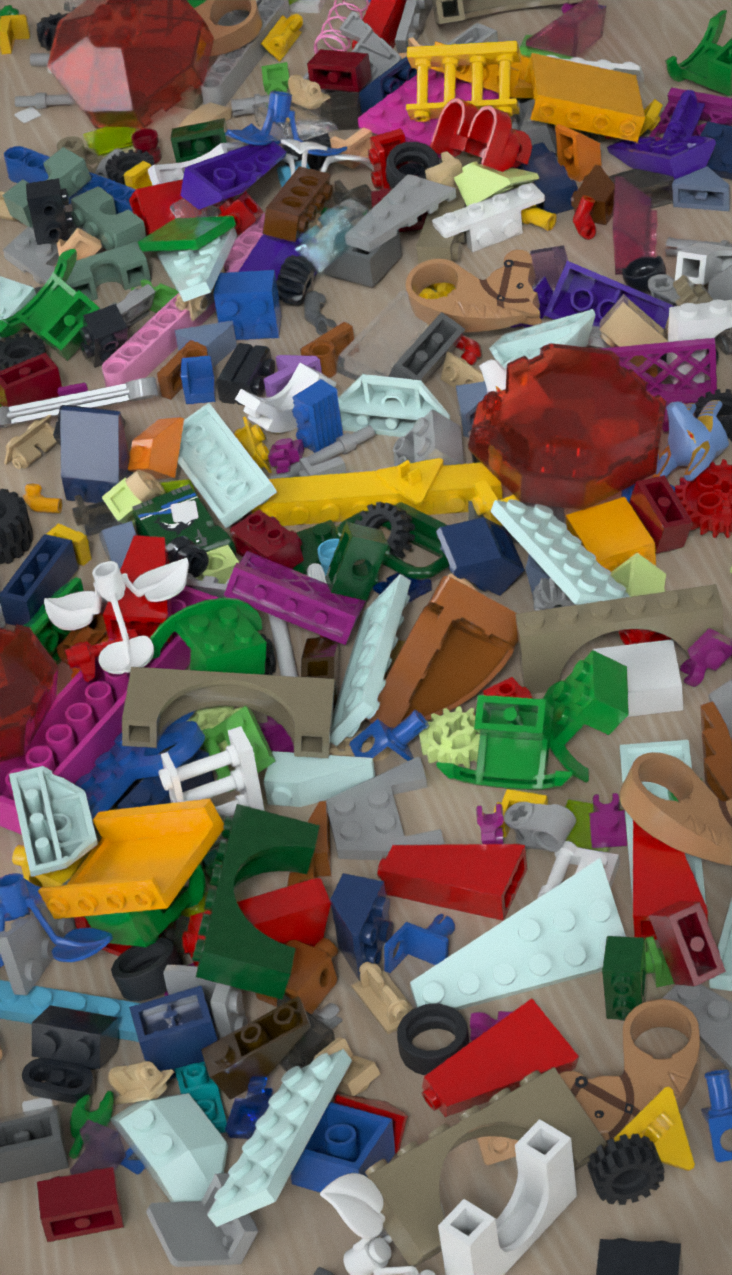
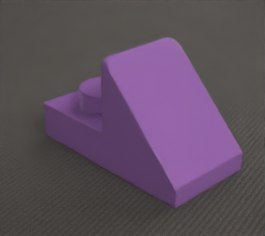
[264,355,322,398]

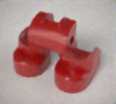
[430,98,532,172]

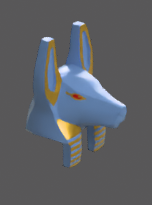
[652,400,729,481]

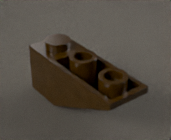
[301,637,340,709]
[201,996,311,1100]

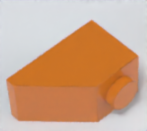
[555,124,602,182]
[128,417,184,479]

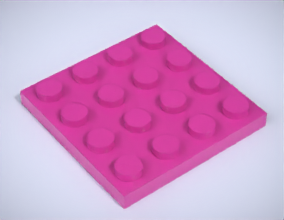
[358,69,511,158]

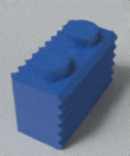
[292,379,344,453]

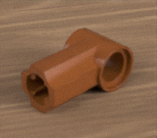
[57,612,107,665]

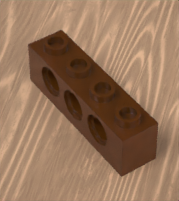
[262,166,333,242]

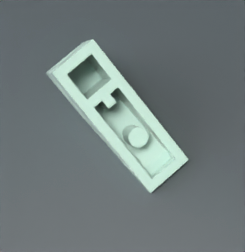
[264,751,375,807]

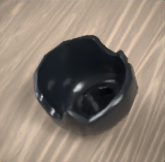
[622,256,667,294]

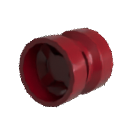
[131,128,162,164]

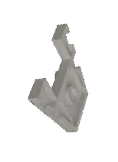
[303,11,402,103]
[3,223,105,284]
[325,757,445,860]

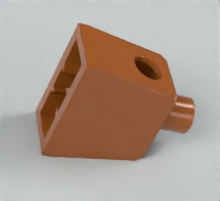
[255,938,338,1018]

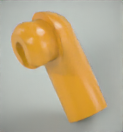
[23,483,62,513]

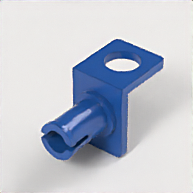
[349,710,429,761]
[384,914,455,973]
[701,1069,732,1162]

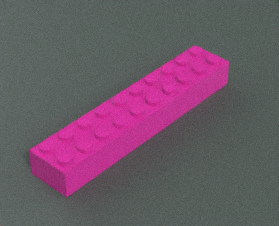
[0,586,218,835]

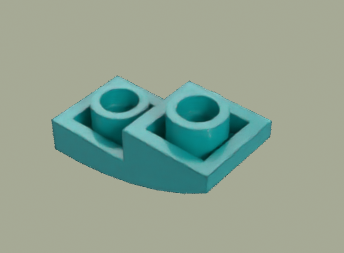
[175,1061,229,1134]

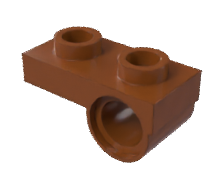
[300,322,356,378]
[157,340,208,400]

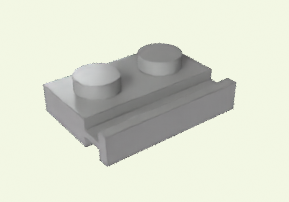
[109,284,156,329]

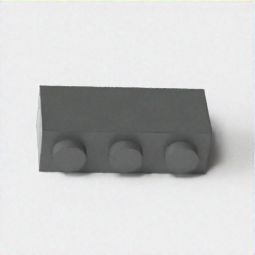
[388,312,465,384]

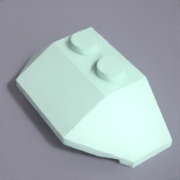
[489,309,595,373]
[338,374,450,437]
[9,766,98,877]
[110,1093,228,1202]

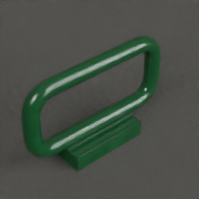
[335,502,450,580]

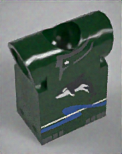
[132,484,237,557]

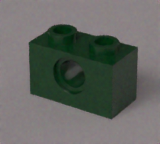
[170,118,230,163]
[325,522,390,601]
[602,936,648,1021]

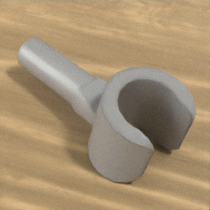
[309,1003,343,1032]

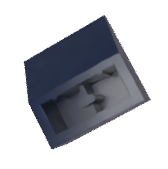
[359,56,417,115]
[436,517,525,596]
[330,873,394,981]
[129,986,218,1081]

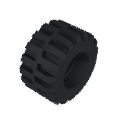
[0,488,33,564]

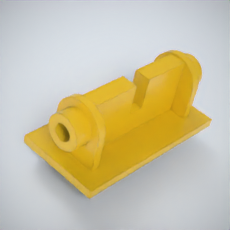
[261,14,303,62]
[234,416,272,473]

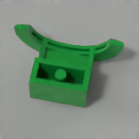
[665,10,732,96]
[0,249,100,361]
[150,598,266,675]
[542,650,629,783]
[436,695,573,790]
[85,864,206,947]

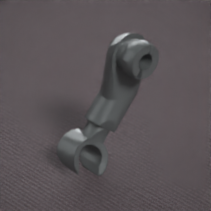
[304,291,337,335]

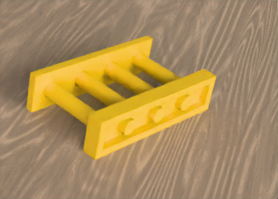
[406,41,521,122]

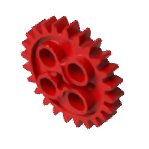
[675,459,732,538]

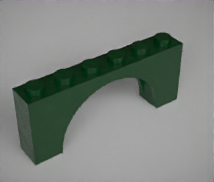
[192,804,320,1000]

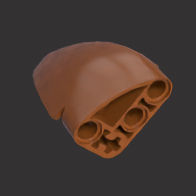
[364,576,518,728]

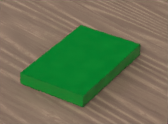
[138,216,236,252]

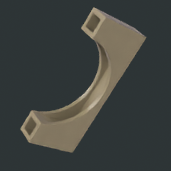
[432,0,590,24]
[515,584,725,694]
[122,667,335,758]
[365,1068,608,1267]

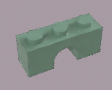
[2,147,92,228]
[71,186,146,250]
[66,242,151,301]

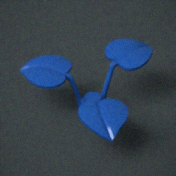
[225,91,347,156]
[0,873,113,968]

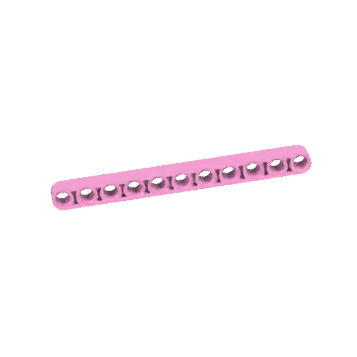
[102,213,265,387]

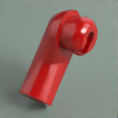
[573,195,596,240]
[456,335,482,366]

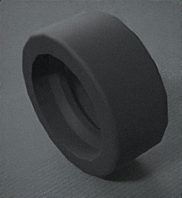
[386,142,440,188]
[111,938,184,1001]
[397,1003,469,1075]

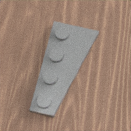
[395,0,433,53]
[345,174,456,252]
[0,878,76,996]
[663,984,732,1077]

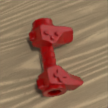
[64,628,138,682]

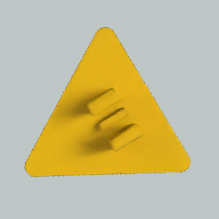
[375,458,443,506]
[614,1087,695,1171]

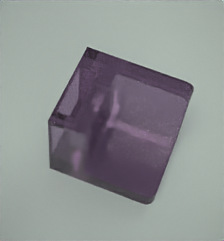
[530,245,569,288]
[70,1120,126,1175]

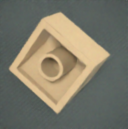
[599,294,668,347]

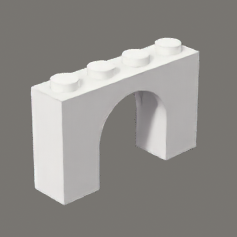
[675,243,732,285]
[667,299,732,385]
[438,1119,577,1275]

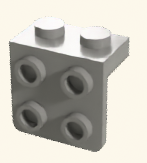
[163,965,248,1039]
[146,1173,258,1267]

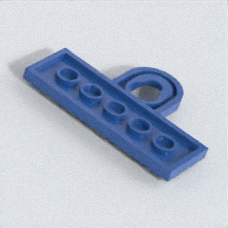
[75,710,205,825]

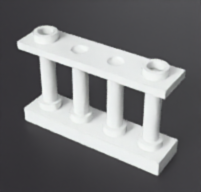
[159,726,265,850]

